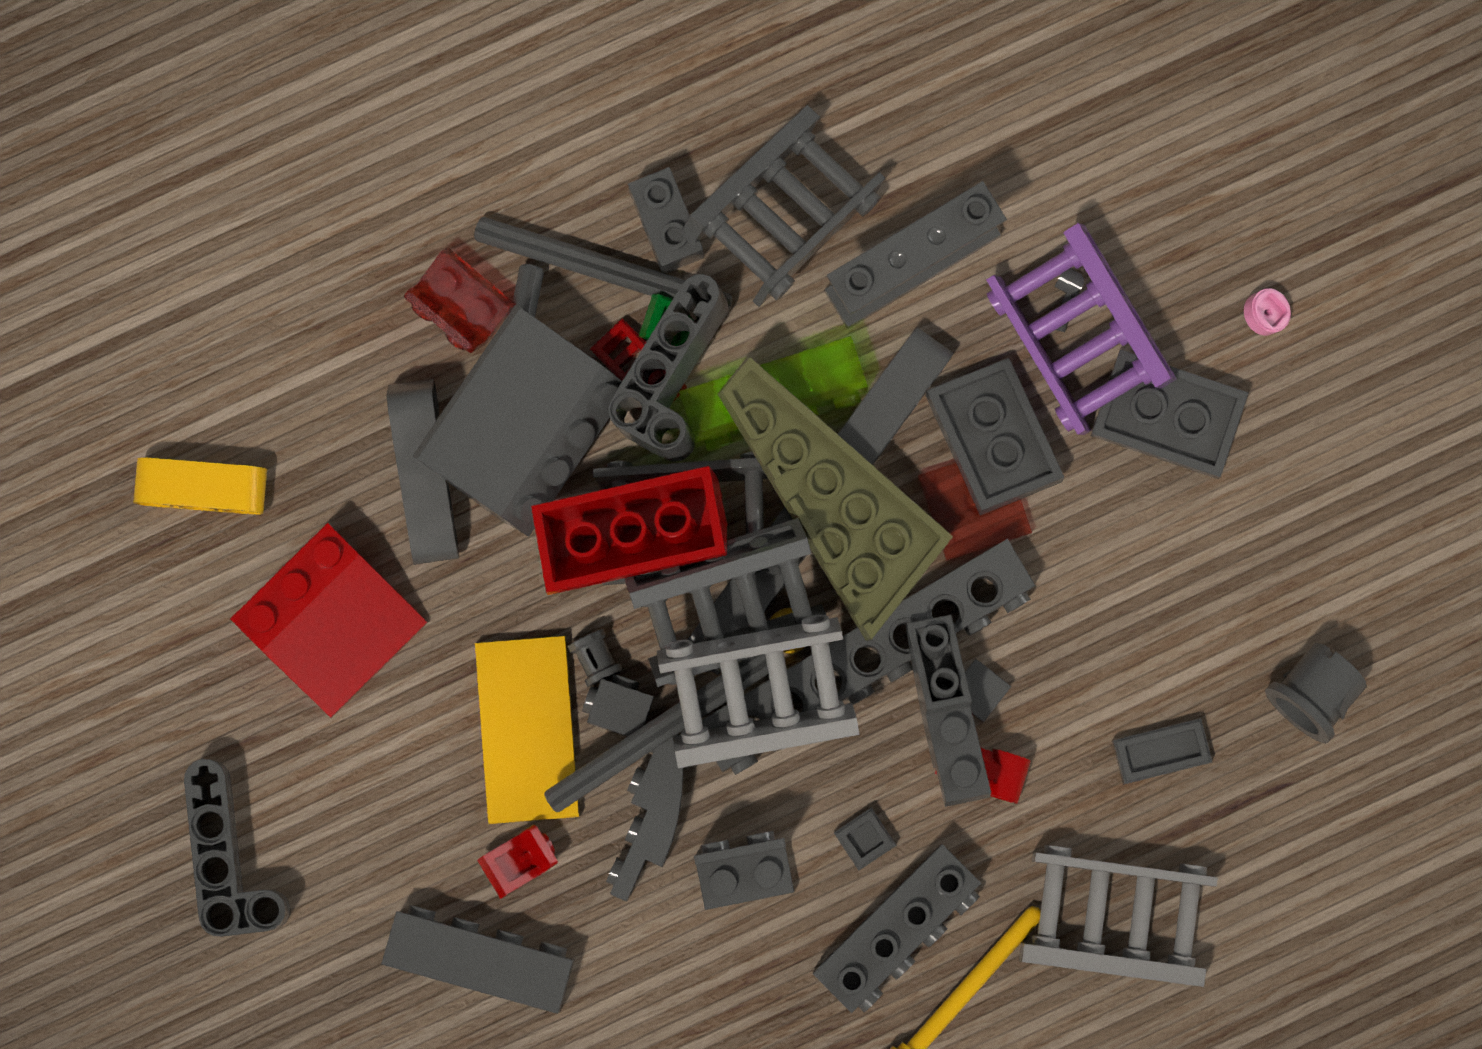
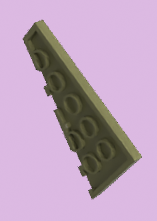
[717,357,953,641]

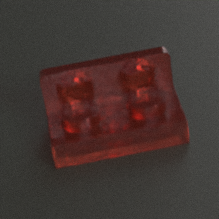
[404,247,516,353]

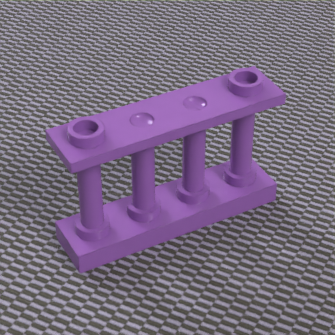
[986,223,1177,435]

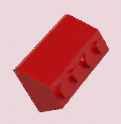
[531,466,727,595]

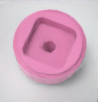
[1244,288,1291,336]

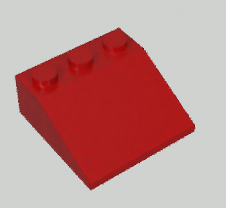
[230,523,428,718]

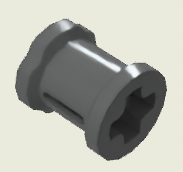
[567,629,623,687]

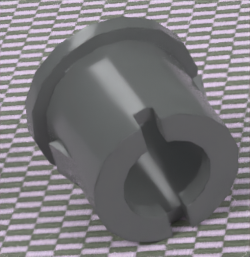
[1265,643,1367,744]

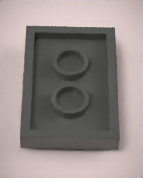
[1090,349,1248,479]
[925,358,1064,515]

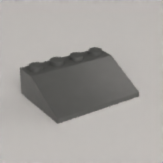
[413,305,622,537]

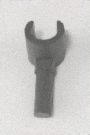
[1054,268,1084,332]

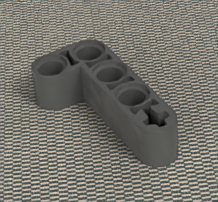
[608,274,728,462]
[387,379,459,565]
[184,759,290,937]

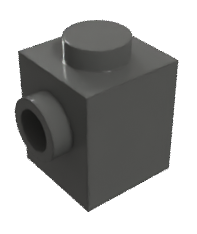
[582,674,654,737]

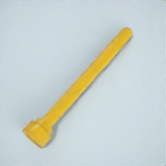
[890,906,1041,1049]

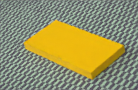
[475,636,579,824]

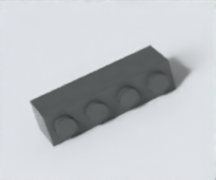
[381,905,575,1014]

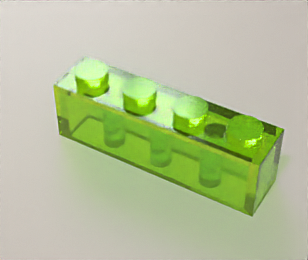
[679,336,868,451]

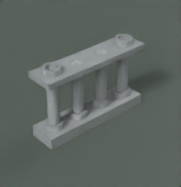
[657,615,860,768]
[1019,845,1218,987]

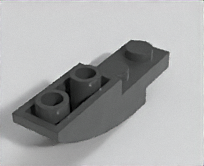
[906,615,991,807]
[606,733,684,902]

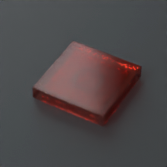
[918,463,1032,561]

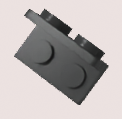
[694,831,794,910]

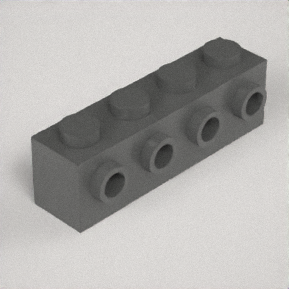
[812,844,981,1013]

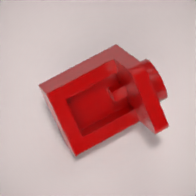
[477,825,558,899]

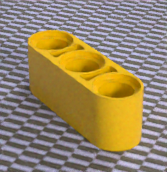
[133,458,267,515]

